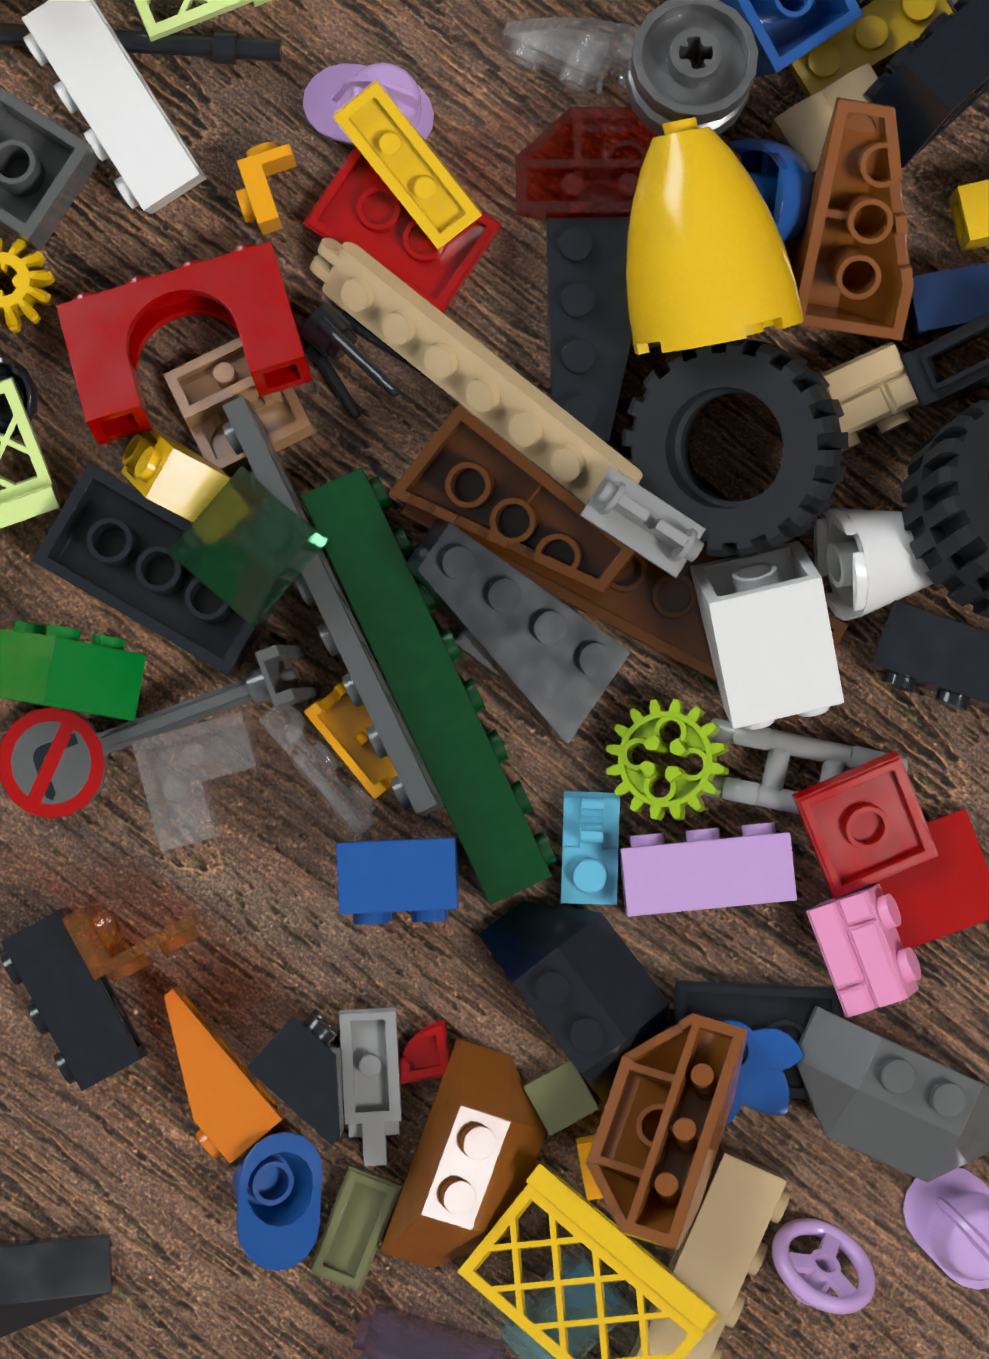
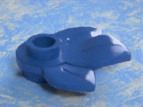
[721,1020,804,1125]

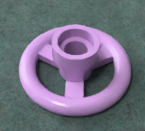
[772,1218,875,1314]

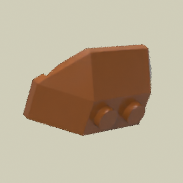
[586,1013,748,1251]
[380,1038,547,1268]

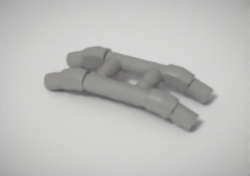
[703,718,908,815]

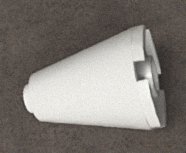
[813,508,933,621]

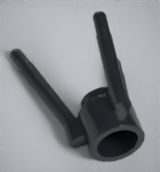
[299,302,421,419]

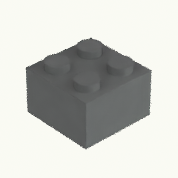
[0,87,100,252]

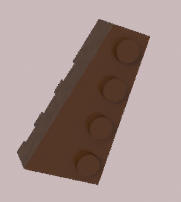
[388,404,636,592]

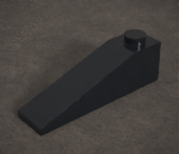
[0,1234,113,1338]

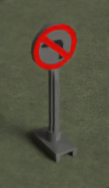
[0,645,320,819]

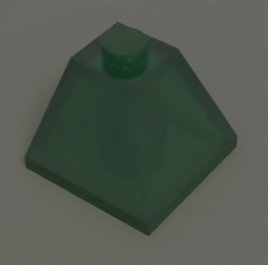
[168,466,328,627]

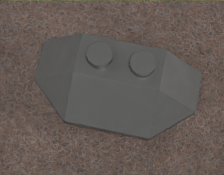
[795,1006,989,1183]

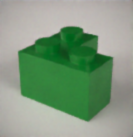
[0,621,146,721]

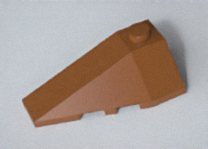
[791,97,914,341]

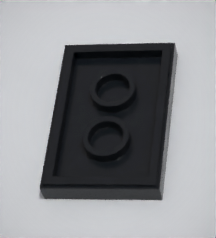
[673,980,843,1100]

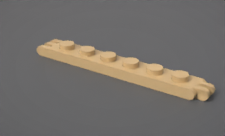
[310,238,643,505]

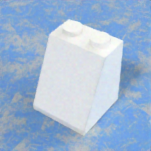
[690,541,844,730]

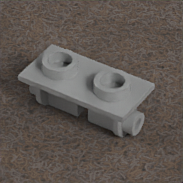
[580,467,706,578]

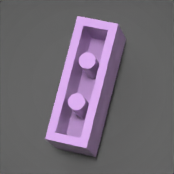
[619,822,797,917]

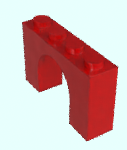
[56,241,313,445]

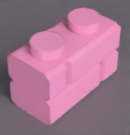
[806,883,921,1018]

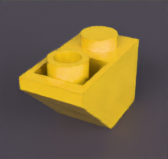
[121,427,231,528]

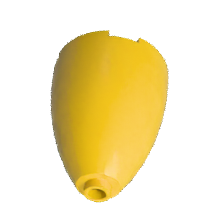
[626,117,804,355]

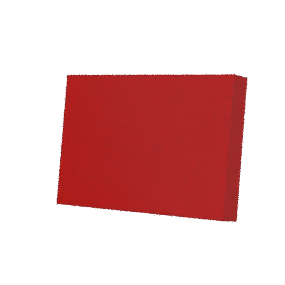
[302,146,502,314]

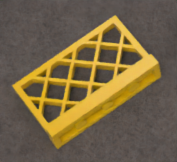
[457,1163,723,1359]

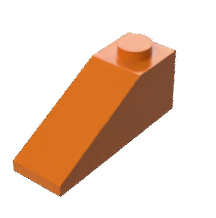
[164,986,287,1164]

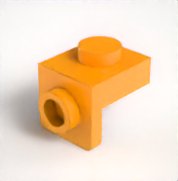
[235,141,297,235]

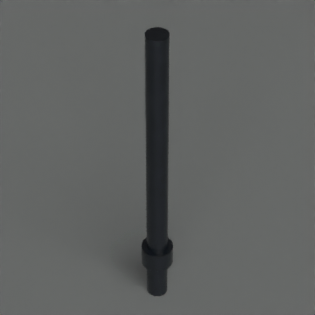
[0,23,282,65]

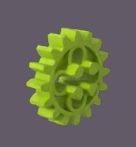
[606,699,729,821]

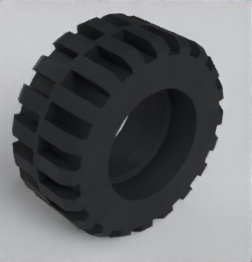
[621,339,849,557]
[901,400,989,618]

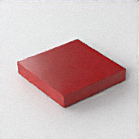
[792,751,939,900]
[872,808,989,948]

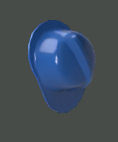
[233,1132,323,1271]

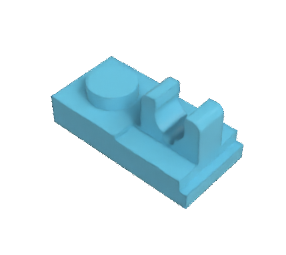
[560,791,620,905]

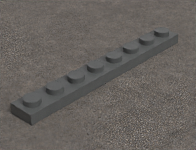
[222,396,445,816]

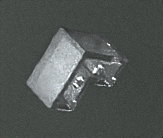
[131,712,262,852]

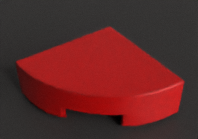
[399,1019,450,1084]

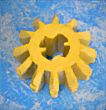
[0,237,55,333]

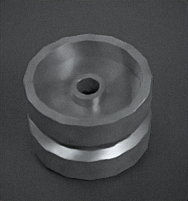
[626,0,758,136]

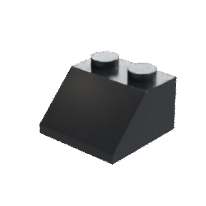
[246,1008,346,1146]

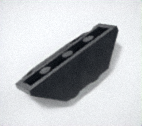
[478,901,670,1105]

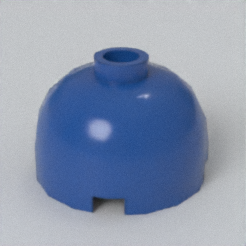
[729,138,814,246]

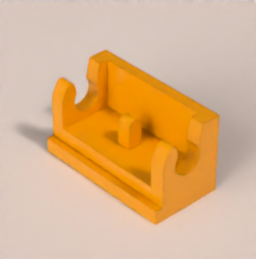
[304,681,398,800]

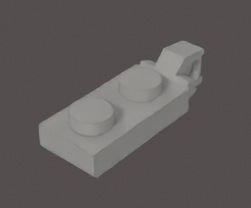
[339,1007,402,1166]

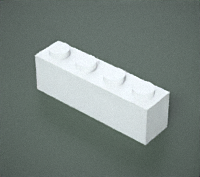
[22,0,207,214]

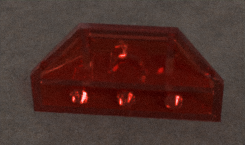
[515,107,741,222]

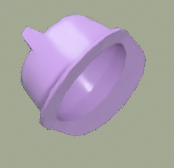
[303,63,434,145]
[903,1167,989,1290]

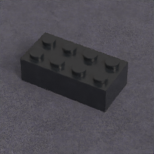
[32,463,290,678]

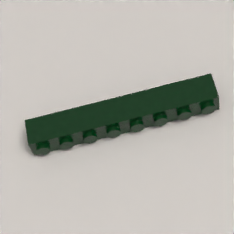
[301,467,557,905]

